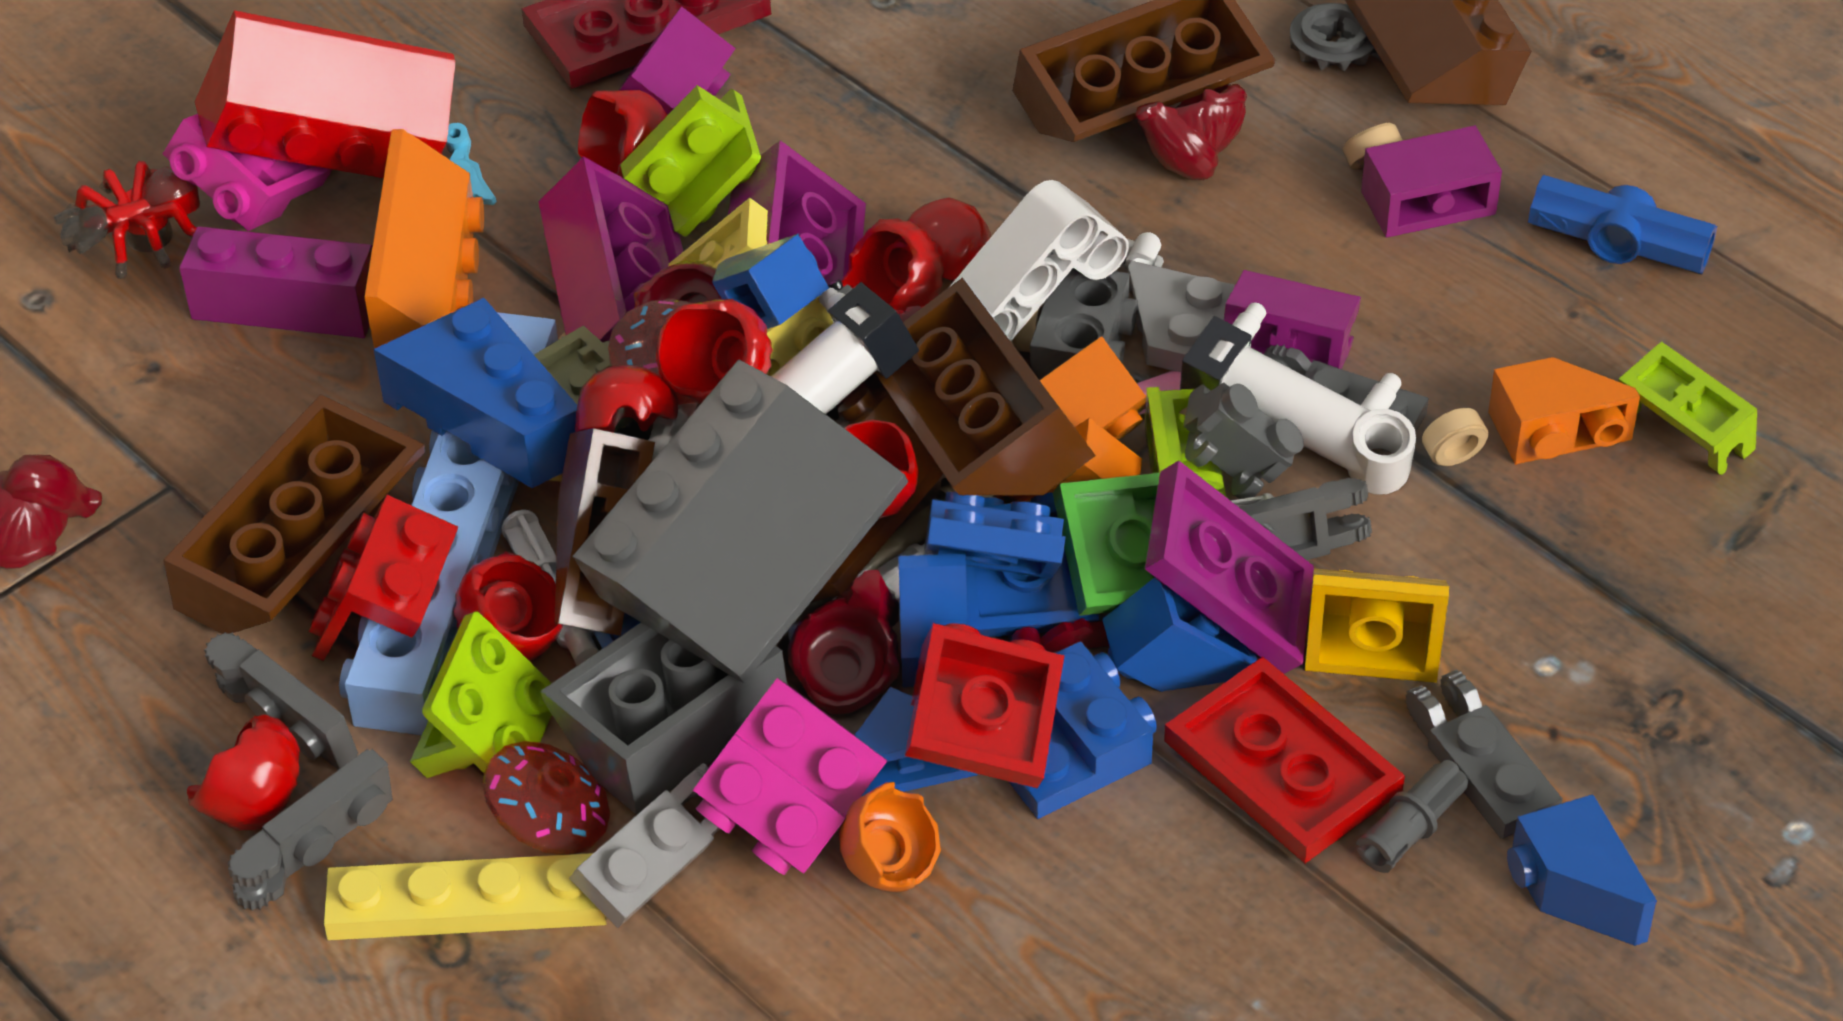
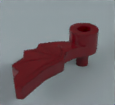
[1011,618,1110,652]

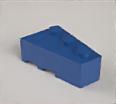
[373,298,577,488]

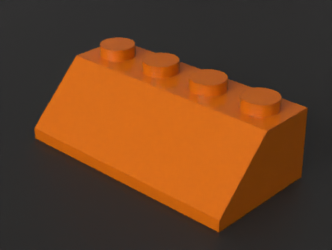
[365,129,484,349]

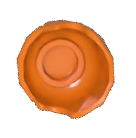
[839,782,941,892]

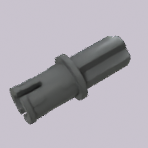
[1356,760,1468,873]

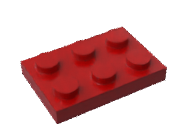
[1164,656,1405,864]

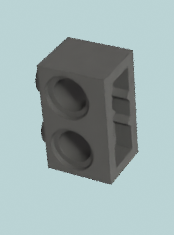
[1030,268,1138,380]

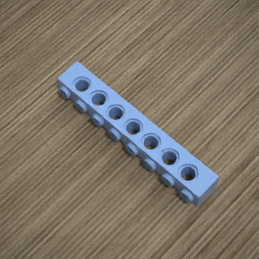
[339,312,558,735]

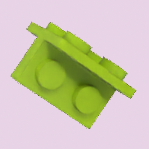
[620,85,761,237]
[410,612,552,794]

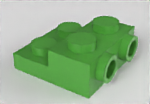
[1052,473,1160,616]

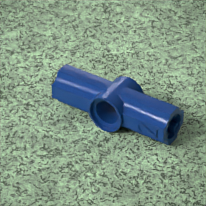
[1528,175,1718,274]

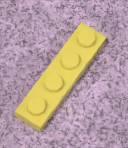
[324,853,606,940]

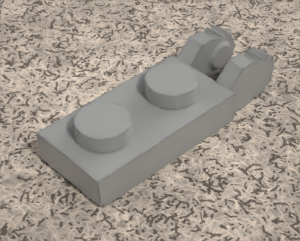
[569,763,720,928]

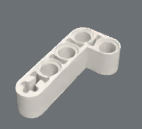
[950,180,1129,341]

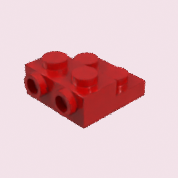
[905,623,1065,788]

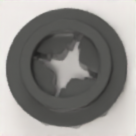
[1290,3,1377,72]

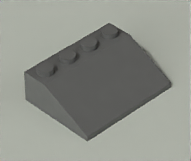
[573,360,908,683]

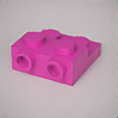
[162,114,333,231]
[693,677,887,875]

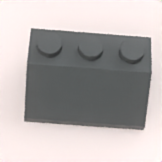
[541,623,787,815]

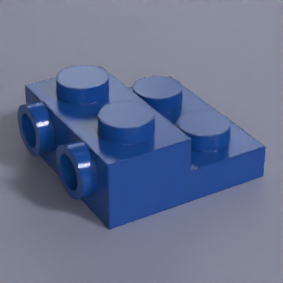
[923,492,1065,579]
[966,492,1099,637]
[1008,641,1157,819]

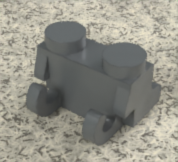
[1183,382,1304,499]

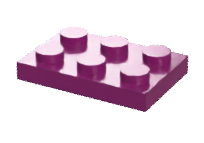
[1145,460,1314,674]

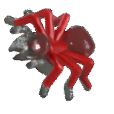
[54,160,201,279]

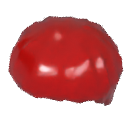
[578,90,667,178]
[841,218,944,311]
[656,299,773,405]
[453,551,563,662]
[187,714,300,831]

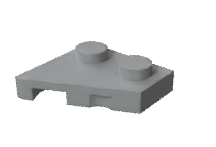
[1128,260,1235,372]

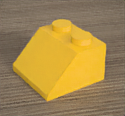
[1305,568,1449,683]

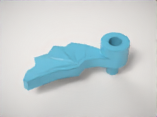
[446,123,497,205]

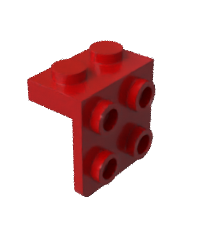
[308,495,458,661]

